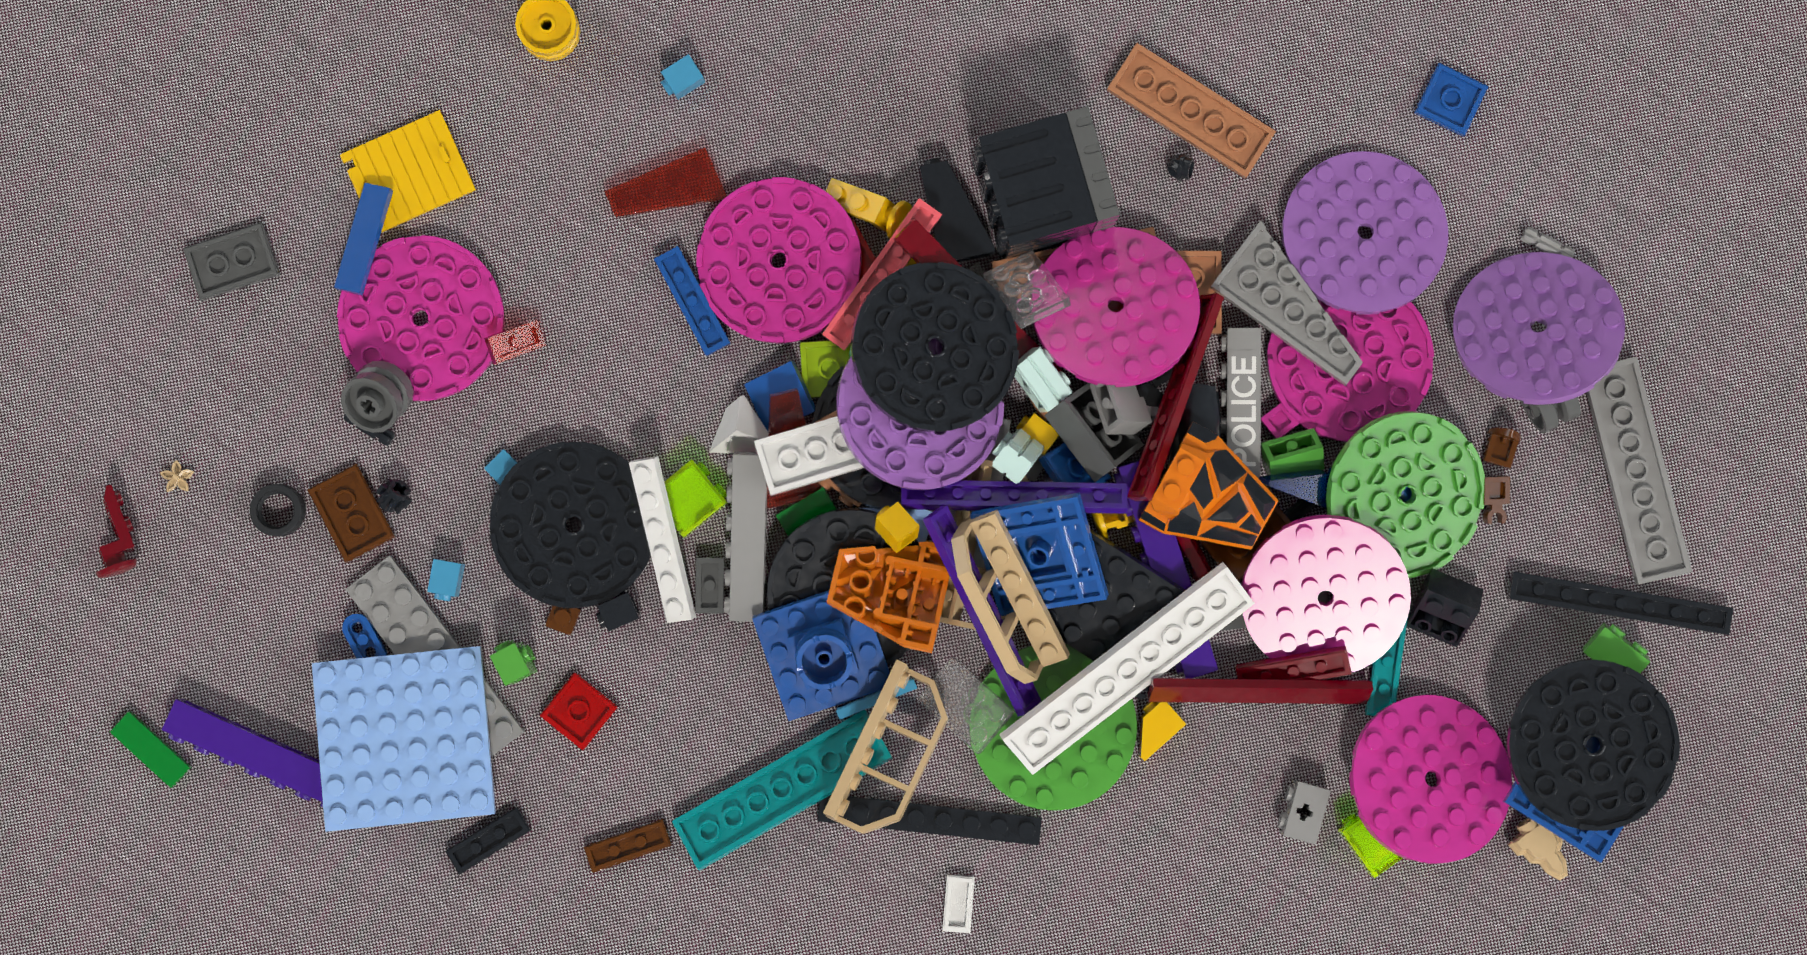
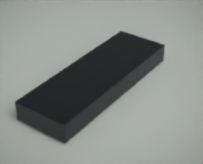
[445,806,532,875]

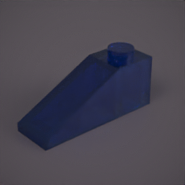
[1259,468,1332,508]

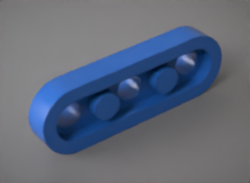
[342,614,388,658]

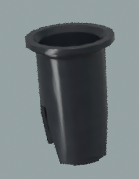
[1161,384,1221,477]

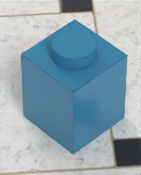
[660,54,705,100]
[427,559,465,601]

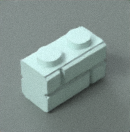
[1014,347,1073,413]
[992,428,1044,484]

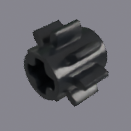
[376,478,412,514]

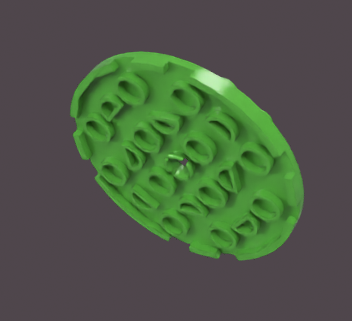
[1326,411,1485,578]
[970,644,1137,810]

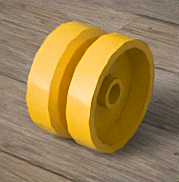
[515,0,581,61]

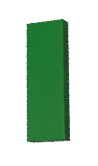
[110,711,192,788]

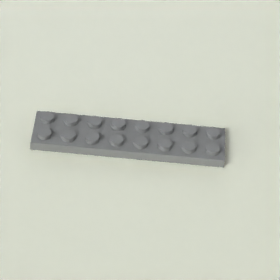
[1586,357,1692,585]
[345,556,525,757]

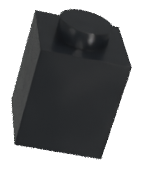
[596,593,641,632]

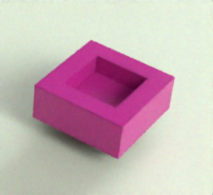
[1261,403,1300,439]

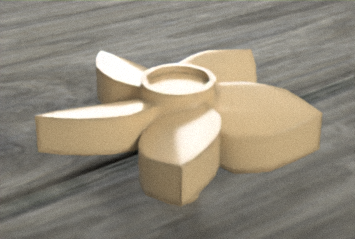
[160,460,194,492]

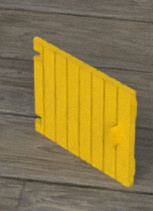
[340,110,476,233]

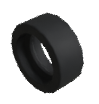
[249,484,306,537]

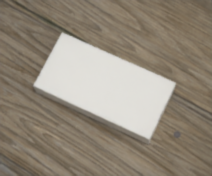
[942,874,975,933]

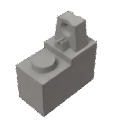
[1090,383,1159,435]

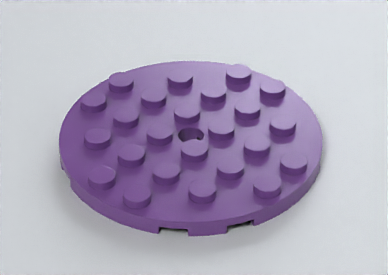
[1281,151,1448,315]
[1453,252,1625,405]
[836,339,1004,490]

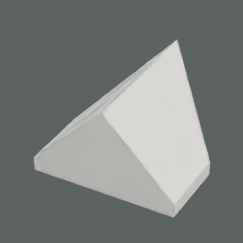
[709,395,770,453]

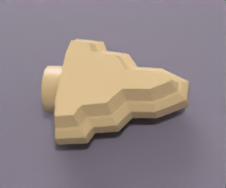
[1507,818,1568,881]

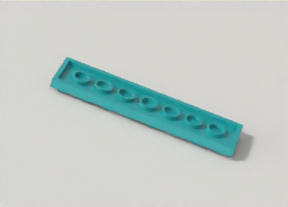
[672,710,893,871]

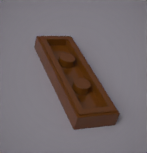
[584,819,672,873]

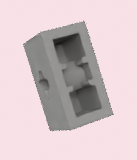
[1277,780,1331,845]

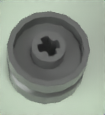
[341,361,414,433]
[1520,397,1581,434]

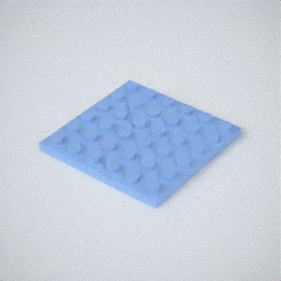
[312,646,496,832]

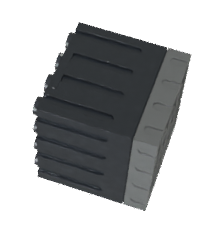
[972,106,1120,259]

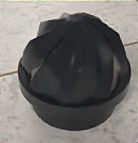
[1167,154,1195,181]

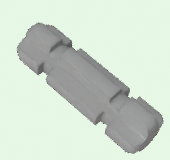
[1521,227,1575,258]

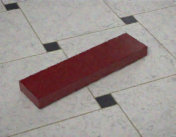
[1235,645,1352,680]

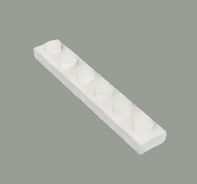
[629,456,696,623]

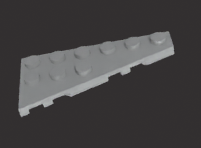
[1211,221,1363,386]

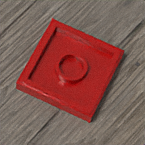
[540,672,618,750]

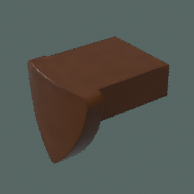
[1482,427,1521,469]

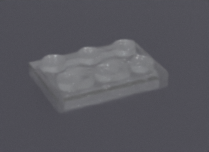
[983,250,1071,329]
[917,657,1015,754]

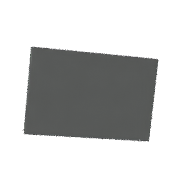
[183,222,281,301]

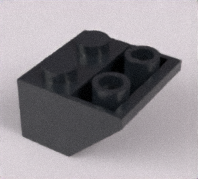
[1406,568,1483,647]

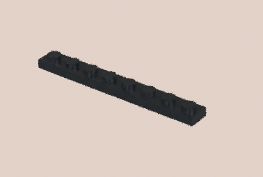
[1507,572,1733,635]
[818,794,1042,845]

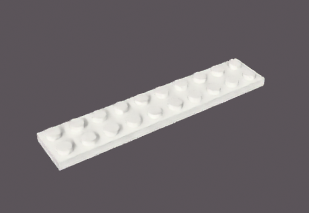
[999,562,1255,775]

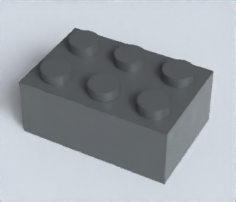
[1044,383,1144,482]

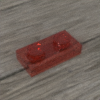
[484,319,546,365]

